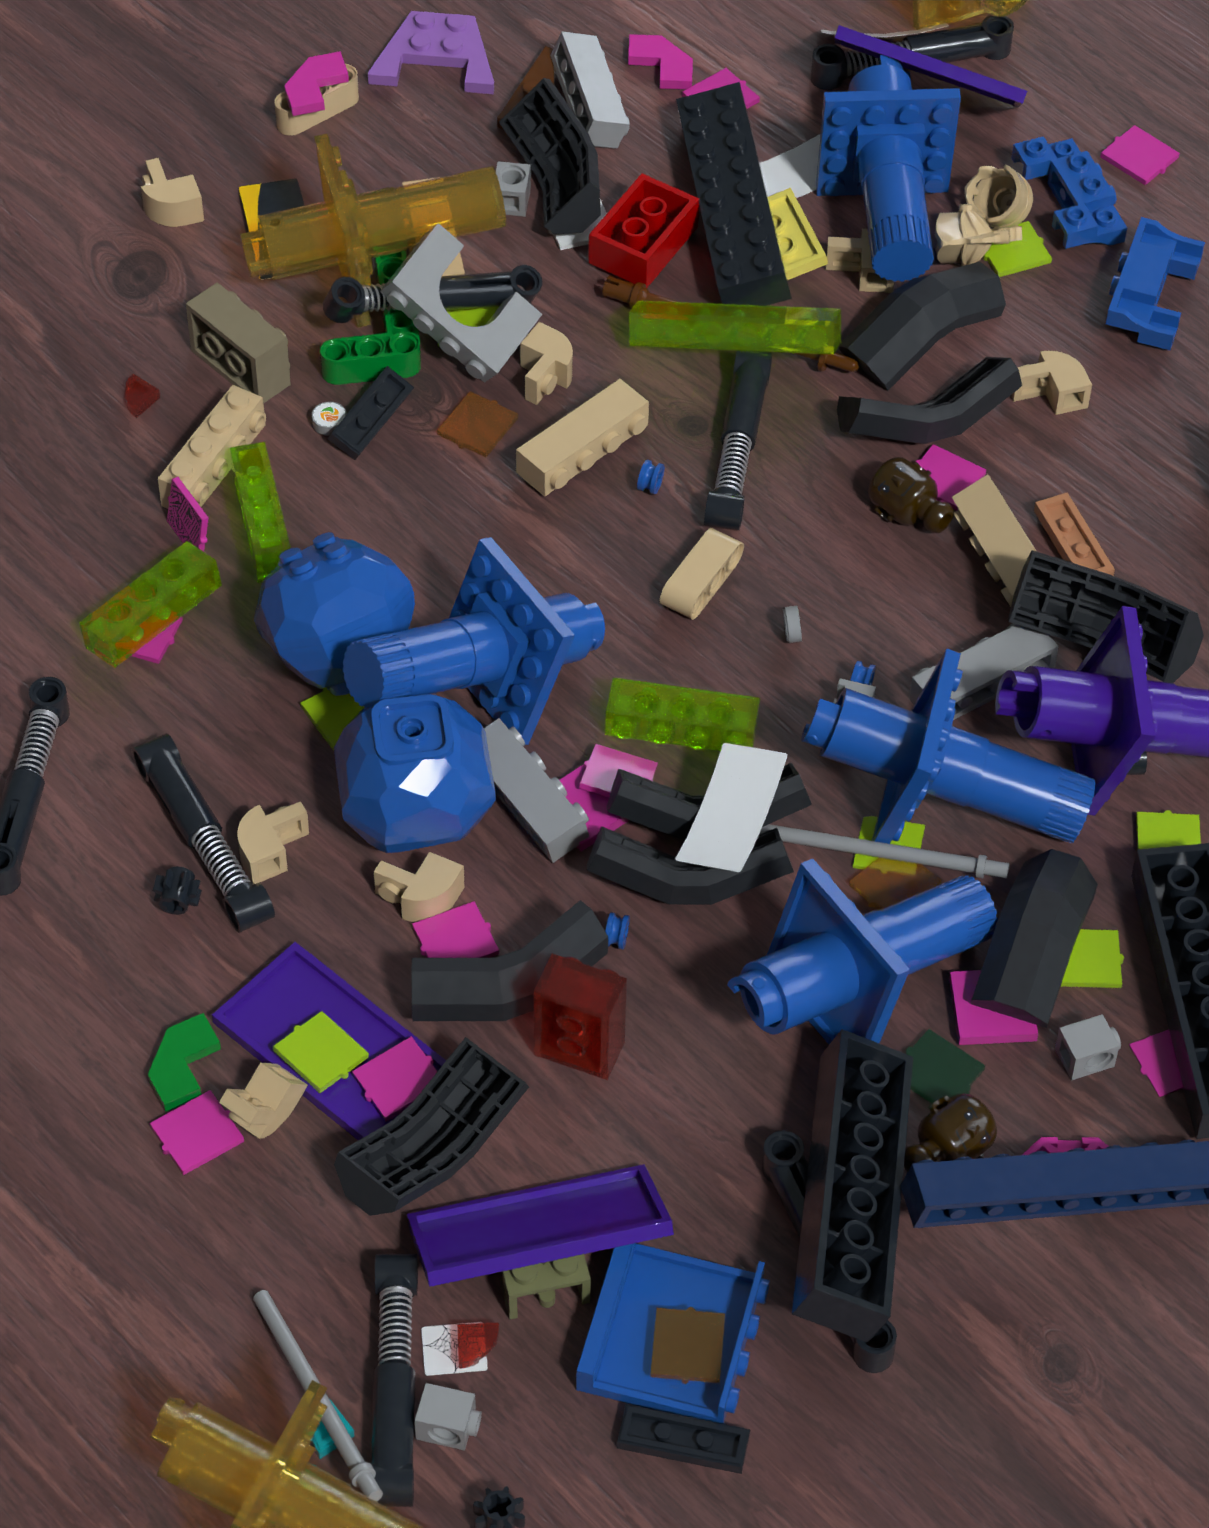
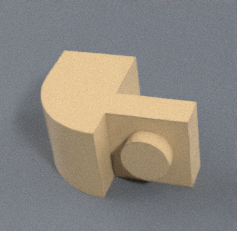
[141,158,204,227]
[826,228,894,293]
[520,322,573,405]
[1011,351,1092,415]
[237,801,309,884]
[374,852,465,922]
[219,1062,308,1139]

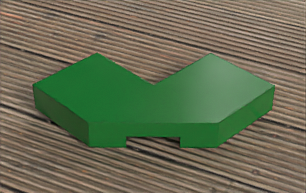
[148,1013,221,1112]

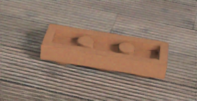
[1034,493,1115,576]

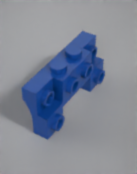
[1011,136,1127,249]
[1106,217,1205,350]

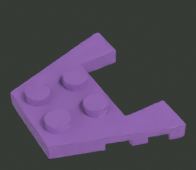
[368,11,494,94]

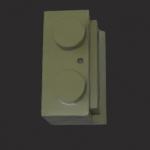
[499,1254,591,1320]

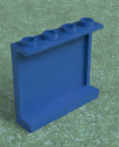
[576,1243,770,1424]

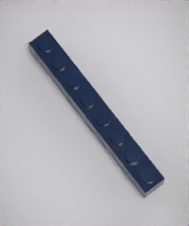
[900,1140,1209,1228]

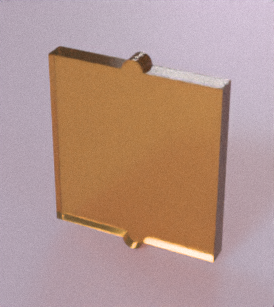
[437,391,518,457]
[849,858,942,910]
[651,1307,725,1384]

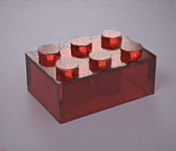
[534,953,627,1080]

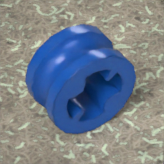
[637,459,665,495]
[850,661,876,686]
[605,912,630,950]

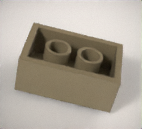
[186,282,291,404]

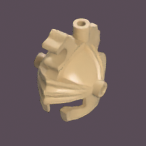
[934,204,1022,266]

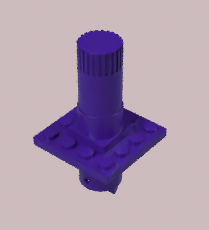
[995,606,1209,815]

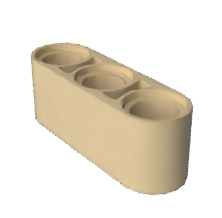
[275,64,359,135]
[660,528,744,619]

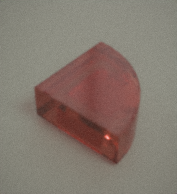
[125,374,160,418]
[457,1323,499,1369]

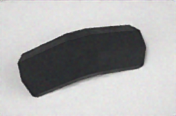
[499,78,601,234]
[838,262,1006,391]
[837,357,1022,444]
[1008,550,1204,683]
[606,762,812,840]
[587,826,794,905]
[971,849,1098,1028]
[411,900,608,1021]
[334,1037,529,1216]

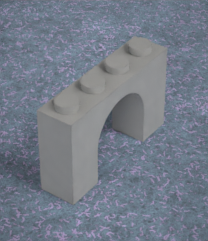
[380,223,542,383]

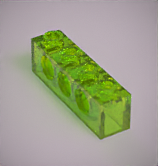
[230,442,291,583]
[79,541,222,668]
[605,677,760,751]

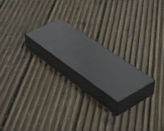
[327,366,414,460]
[617,1404,750,1474]

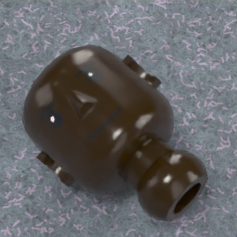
[868,457,954,533]
[904,1093,997,1172]

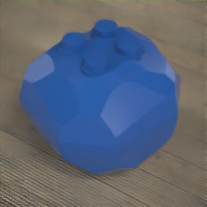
[254,532,415,696]
[334,694,496,853]

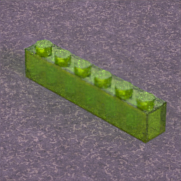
[629,300,841,355]

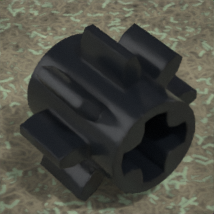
[152,866,202,915]
[473,1486,525,1528]

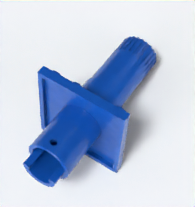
[816,55,961,282]
[343,537,605,746]
[801,648,1096,844]
[727,859,998,1044]

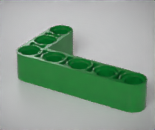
[320,232,421,385]

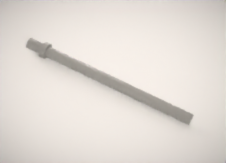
[759,824,1009,878]
[253,1290,383,1503]

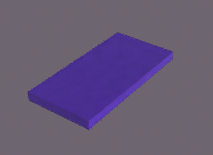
[835,25,1027,107]
[212,942,446,1140]
[407,1164,674,1287]

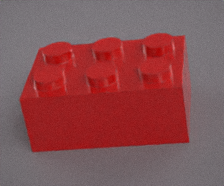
[589,173,699,288]

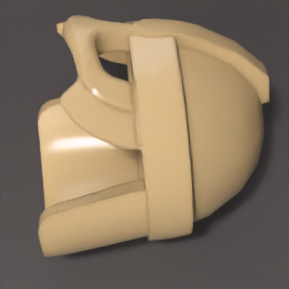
[964,165,1033,228]

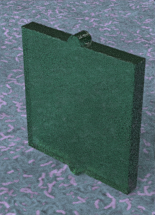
[906,1029,986,1103]

